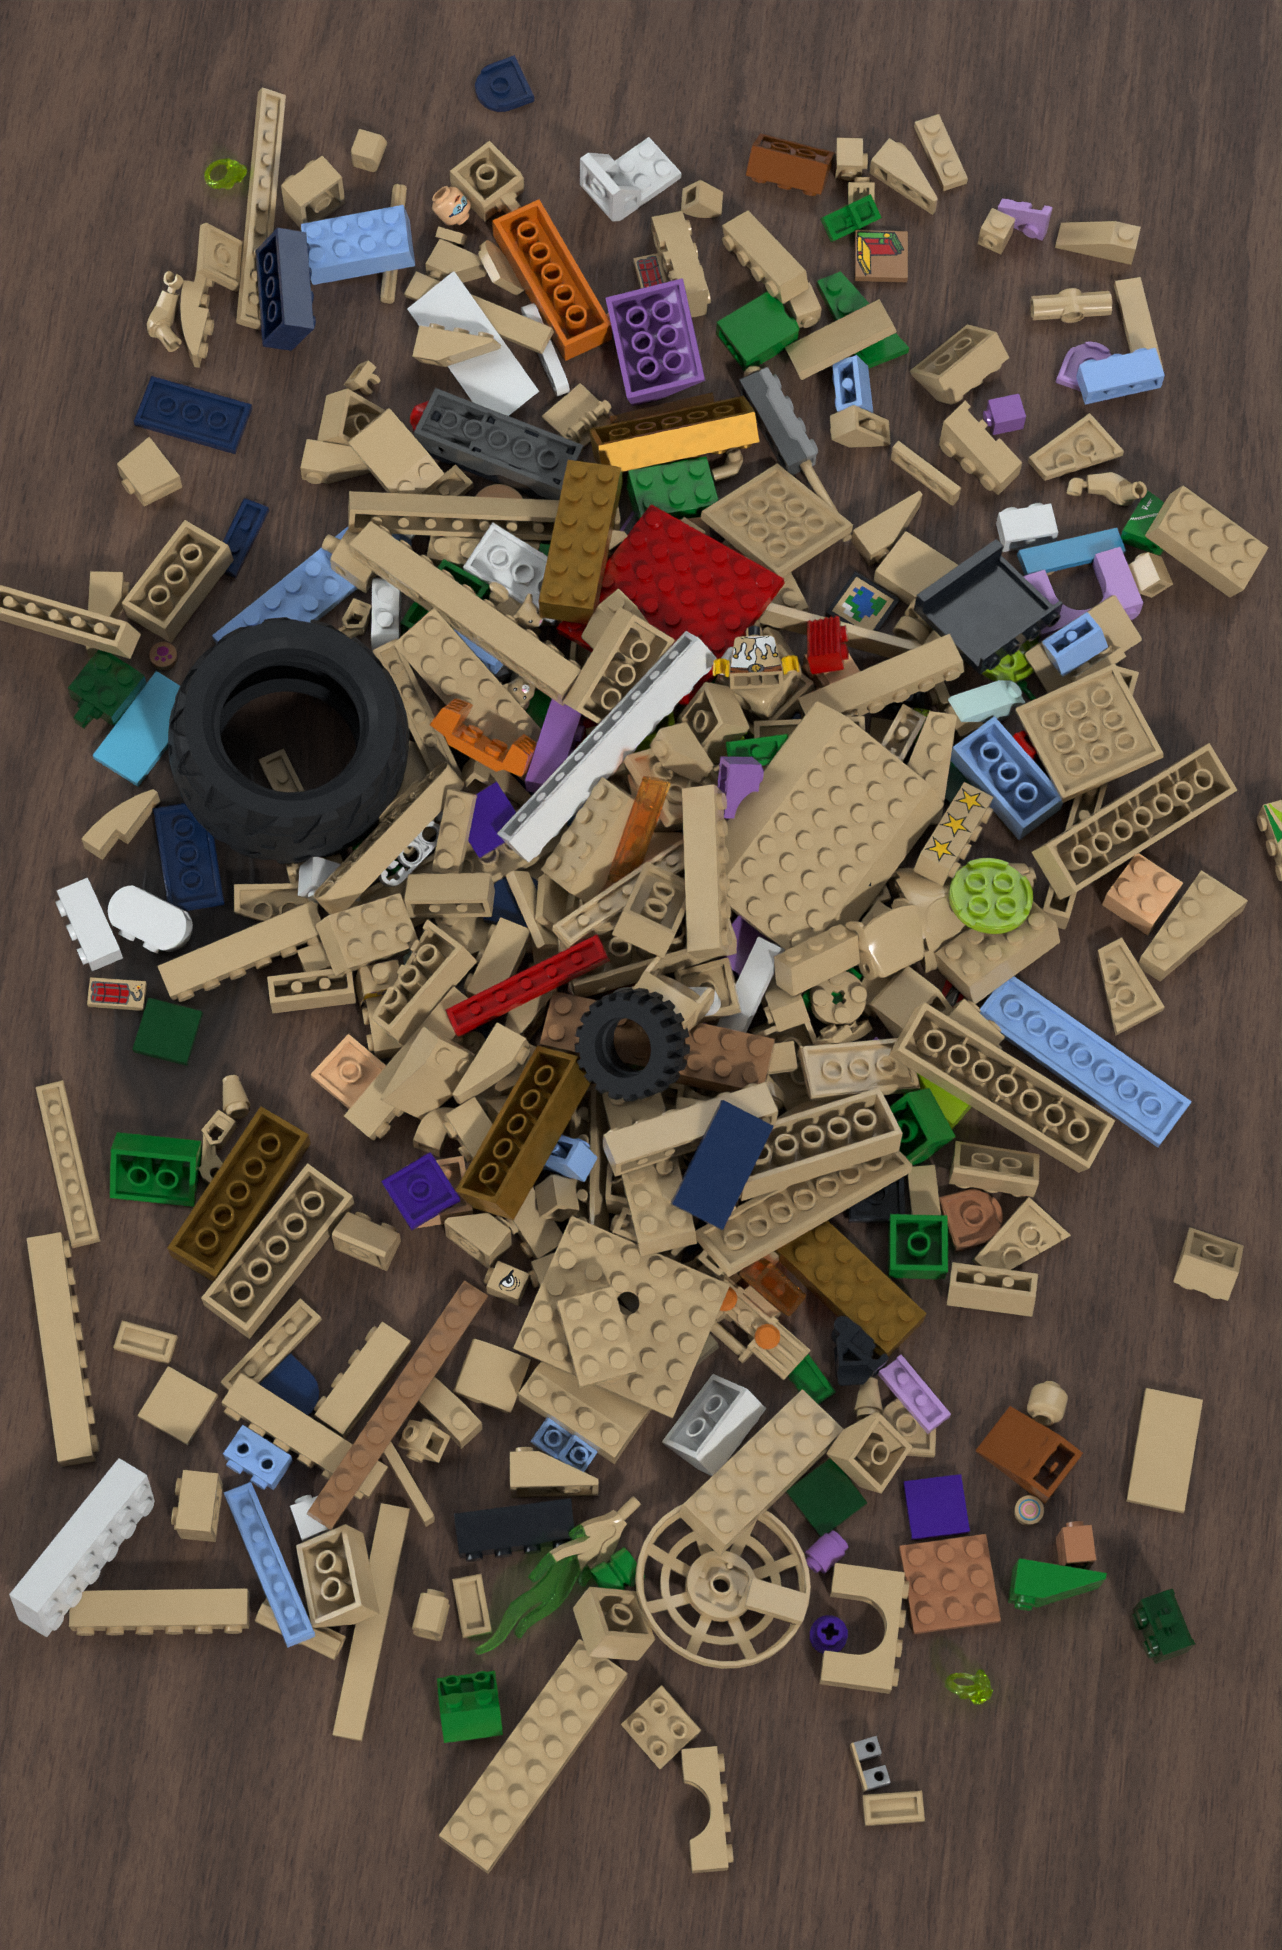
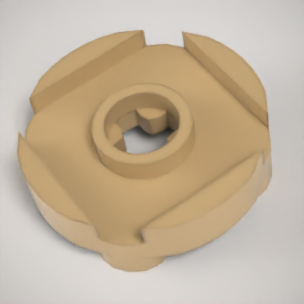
[809,971,867,1026]

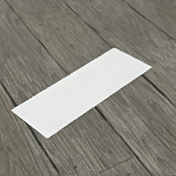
[407,271,539,416]

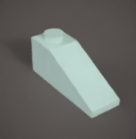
[948,680,1025,722]

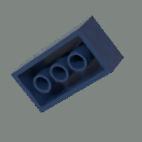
[255,228,316,351]

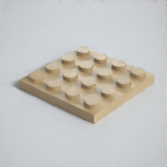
[701,463,853,577]
[1015,663,1163,803]

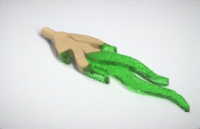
[474,1496,641,1655]

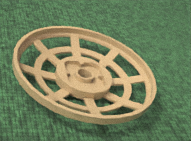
[635,1504,811,1669]

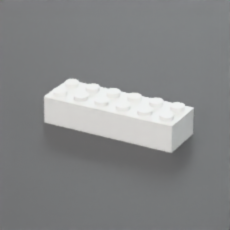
[9,1458,155,1637]

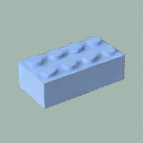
[301,205,415,285]
[950,716,1063,840]

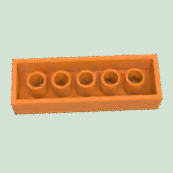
[492,199,612,361]

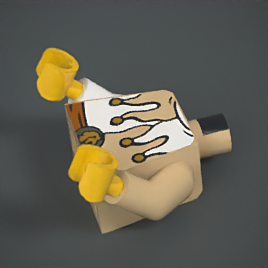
[713,626,800,690]

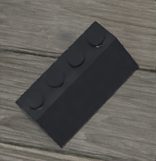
[454,1498,575,1562]

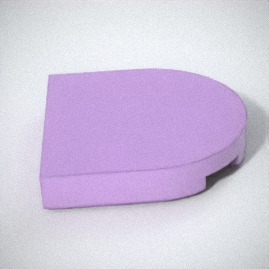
[1056,342,1111,392]

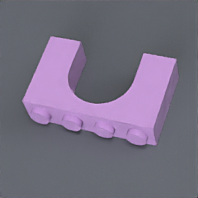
[1023,547,1143,642]

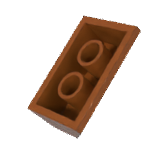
[746,133,835,196]

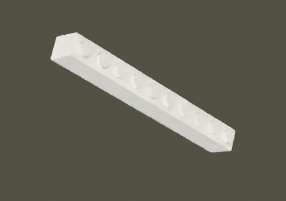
[497,631,717,862]

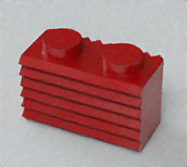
[807,616,849,675]

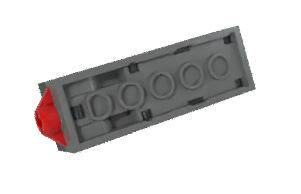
[409,388,583,500]

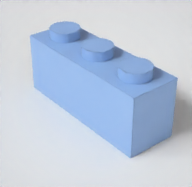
[1076,348,1165,404]

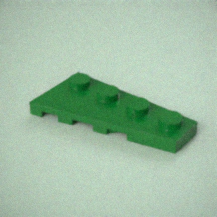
[816,271,909,369]

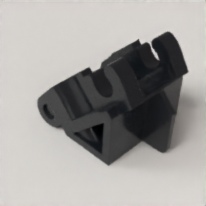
[831,1316,888,1386]

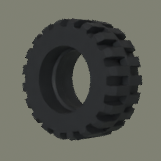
[575,988,690,1101]

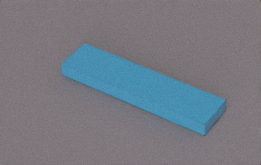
[1017,528,1126,575]

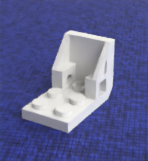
[580,137,681,221]

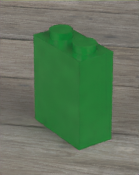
[716,291,799,372]

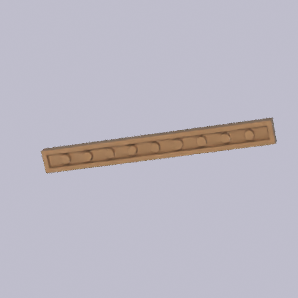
[307,1281,488,1530]

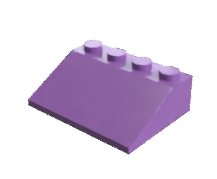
[606,278,705,407]

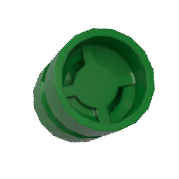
[590,1547,645,1590]

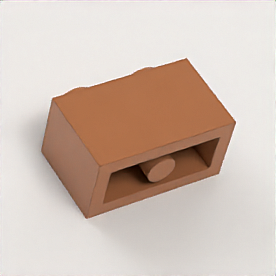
[1056,1521,1096,1570]

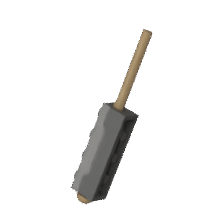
[738,366,852,542]

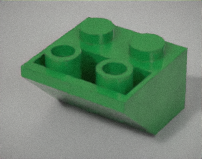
[437,1671,503,1743]

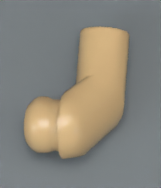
[710,447,743,482]

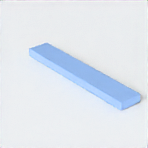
[224,1482,315,1648]

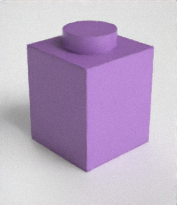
[983,394,1026,435]

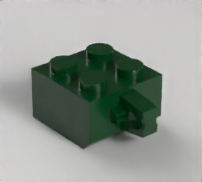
[68,650,147,729]
[1132,1589,1195,1664]

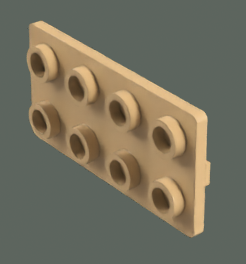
[1024,595,1142,693]

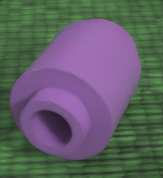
[805,1530,849,1574]

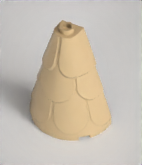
[887,863,1037,973]

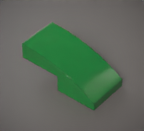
[820,194,882,242]

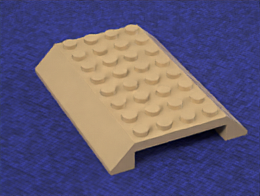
[684,701,944,952]

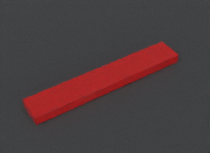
[445,934,610,1037]

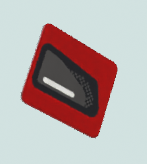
[942,980,964,1008]

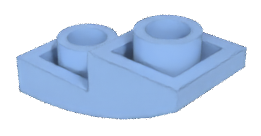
[530,1418,598,1472]

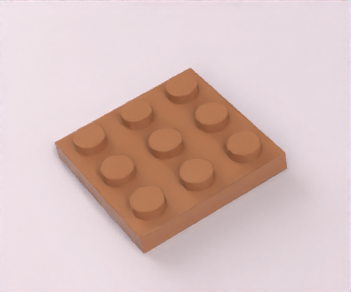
[899,1534,1001,1634]

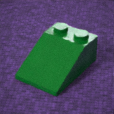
[1008,1558,1107,1611]

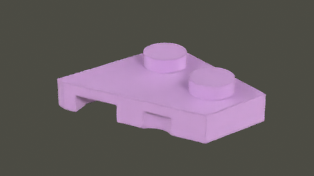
[997,198,1052,241]

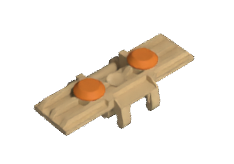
[697,1264,811,1380]

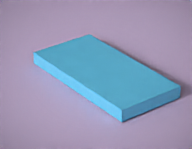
[93,671,180,787]

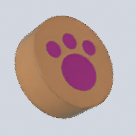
[149,642,178,671]

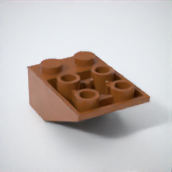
[975,1406,1083,1505]

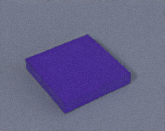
[468,781,516,859]
[381,1152,460,1231]
[903,1474,970,1540]

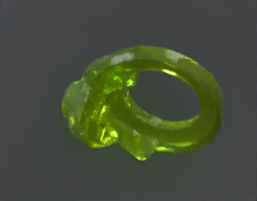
[204,158,248,190]
[945,1669,993,1705]

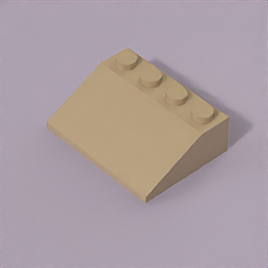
[518,1361,652,1464]

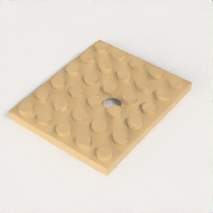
[513,1216,730,1418]

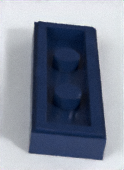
[223,498,269,578]

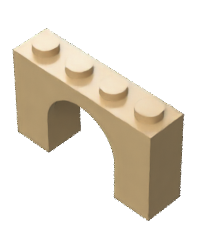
[819,1563,909,1694]

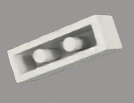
[55,878,123,971]

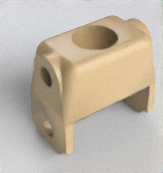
[715,665,802,719]
[845,898,924,980]
[632,956,715,1031]

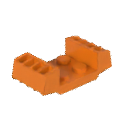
[430,698,537,777]

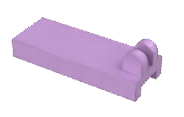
[878,1355,951,1434]

